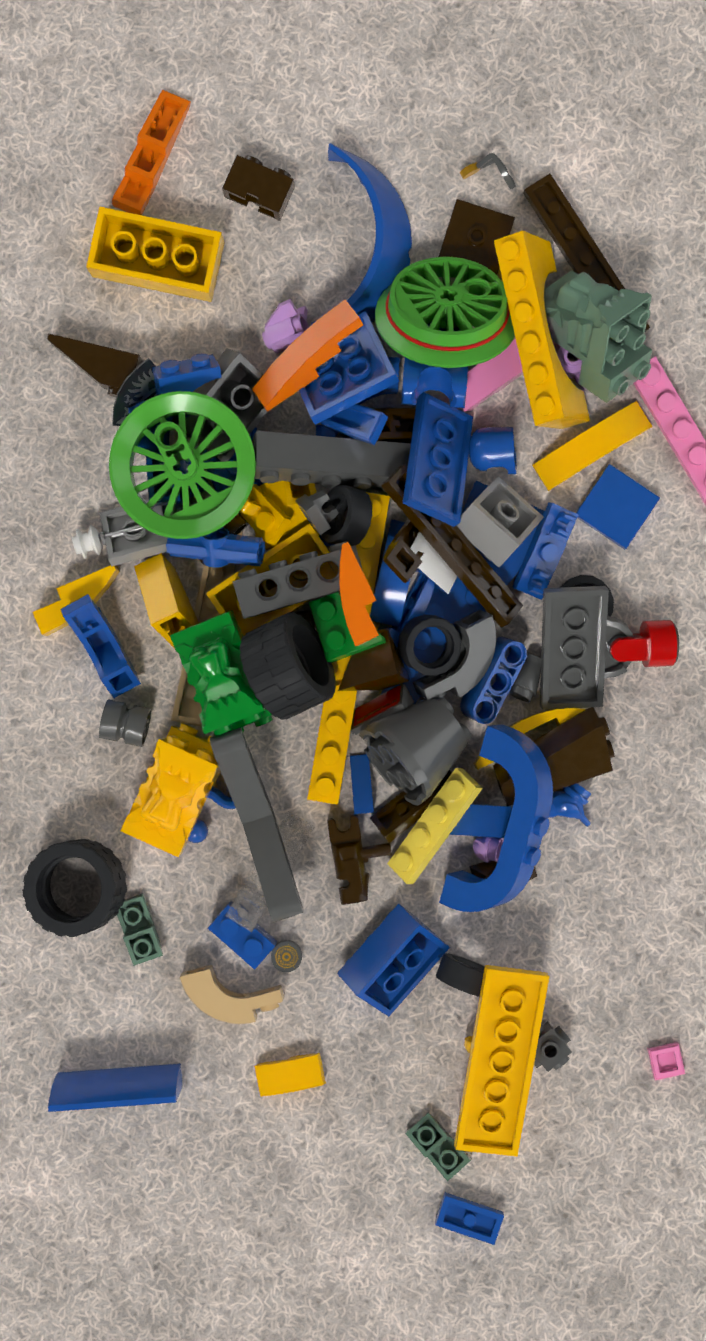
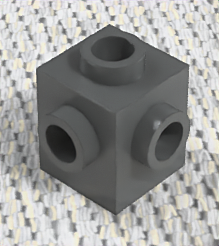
[534,1021,572,1072]

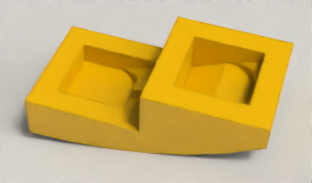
[254,1053,326,1097]

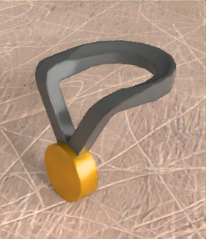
[460,153,516,189]

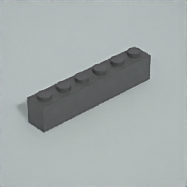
[252,431,411,492]

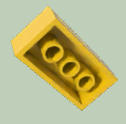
[86,206,224,302]

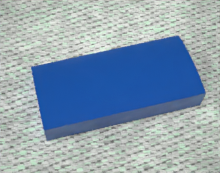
[48,1063,182,1112]

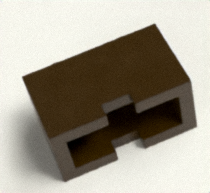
[222,155,295,221]

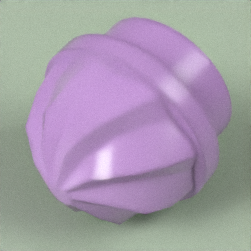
[473,836,504,863]

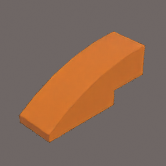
[339,542,379,647]

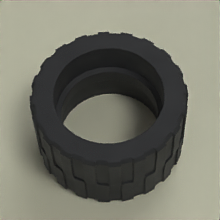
[240,612,336,720]
[22,839,127,937]

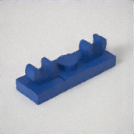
[512,502,578,600]

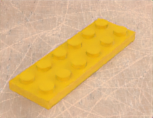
[454,965,550,1157]

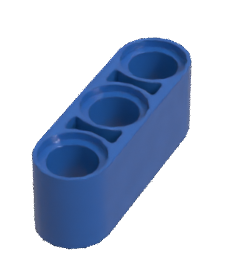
[460,636,527,724]

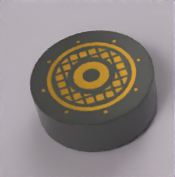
[271,940,302,972]

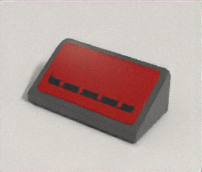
[351,684,415,735]

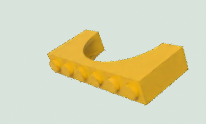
[494,230,590,429]

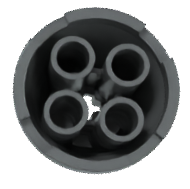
[359,698,472,805]

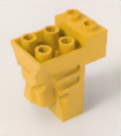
[120,723,221,857]

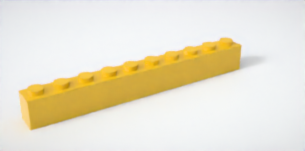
[307,492,390,805]

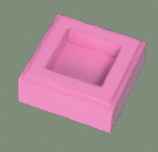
[647,1042,685,1080]

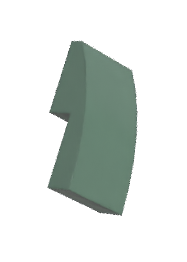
[117,893,163,966]
[405,1113,472,1181]

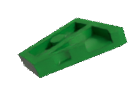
[309,592,386,663]

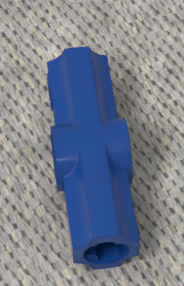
[166,527,265,568]

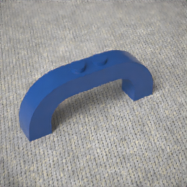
[439,724,553,912]

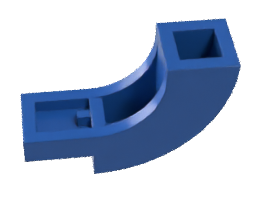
[370,519,410,627]
[61,594,141,698]
[449,804,513,838]

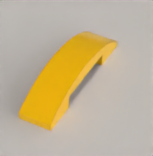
[532,401,653,491]
[473,708,586,770]

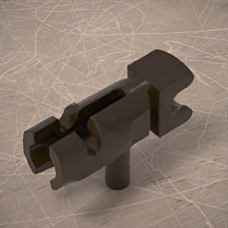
[327,814,392,905]

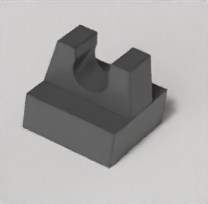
[295,490,339,535]

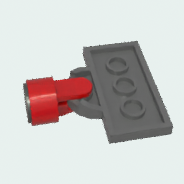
[540,586,679,710]

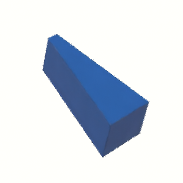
[350,754,374,814]

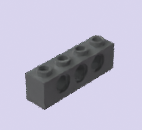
[232,542,364,619]

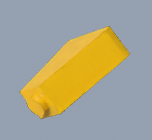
[134,553,199,649]

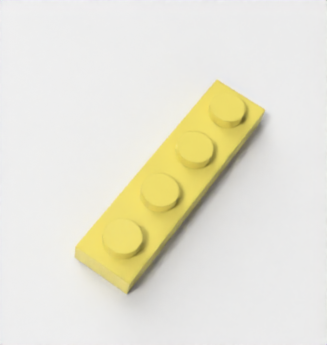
[387,768,483,884]

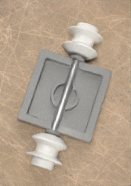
[72,499,193,566]

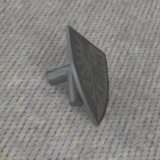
[112,358,157,426]

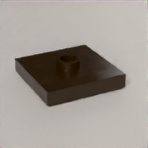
[438,199,515,275]

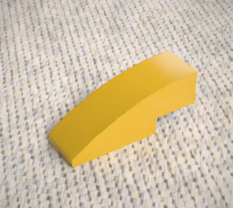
[32,565,120,636]

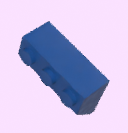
[337,903,450,1017]

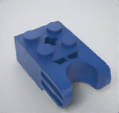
[401,322,468,408]

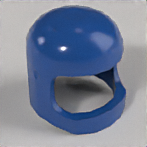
[469,427,517,474]

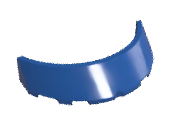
[311,143,412,325]

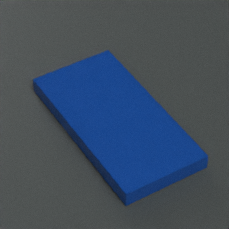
[403,392,473,527]

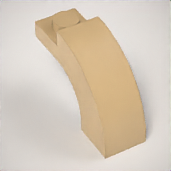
[180,965,284,1024]

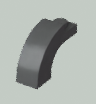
[412,610,496,700]

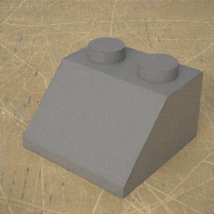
[456,476,544,567]

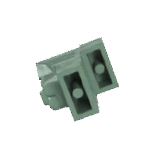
[544,270,652,403]

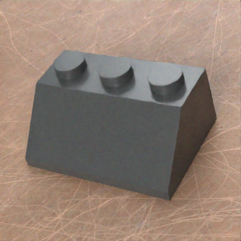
[172,348,267,462]

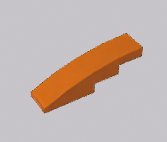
[112,90,191,215]
[252,300,363,412]

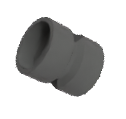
[99,699,152,747]

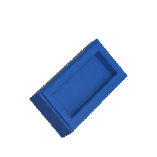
[321,404,388,446]

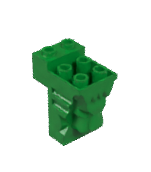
[170,610,273,736]

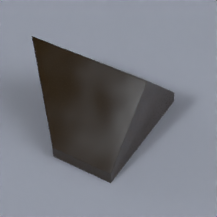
[338,628,410,691]

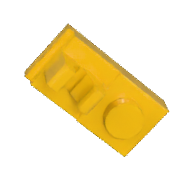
[240,484,293,545]

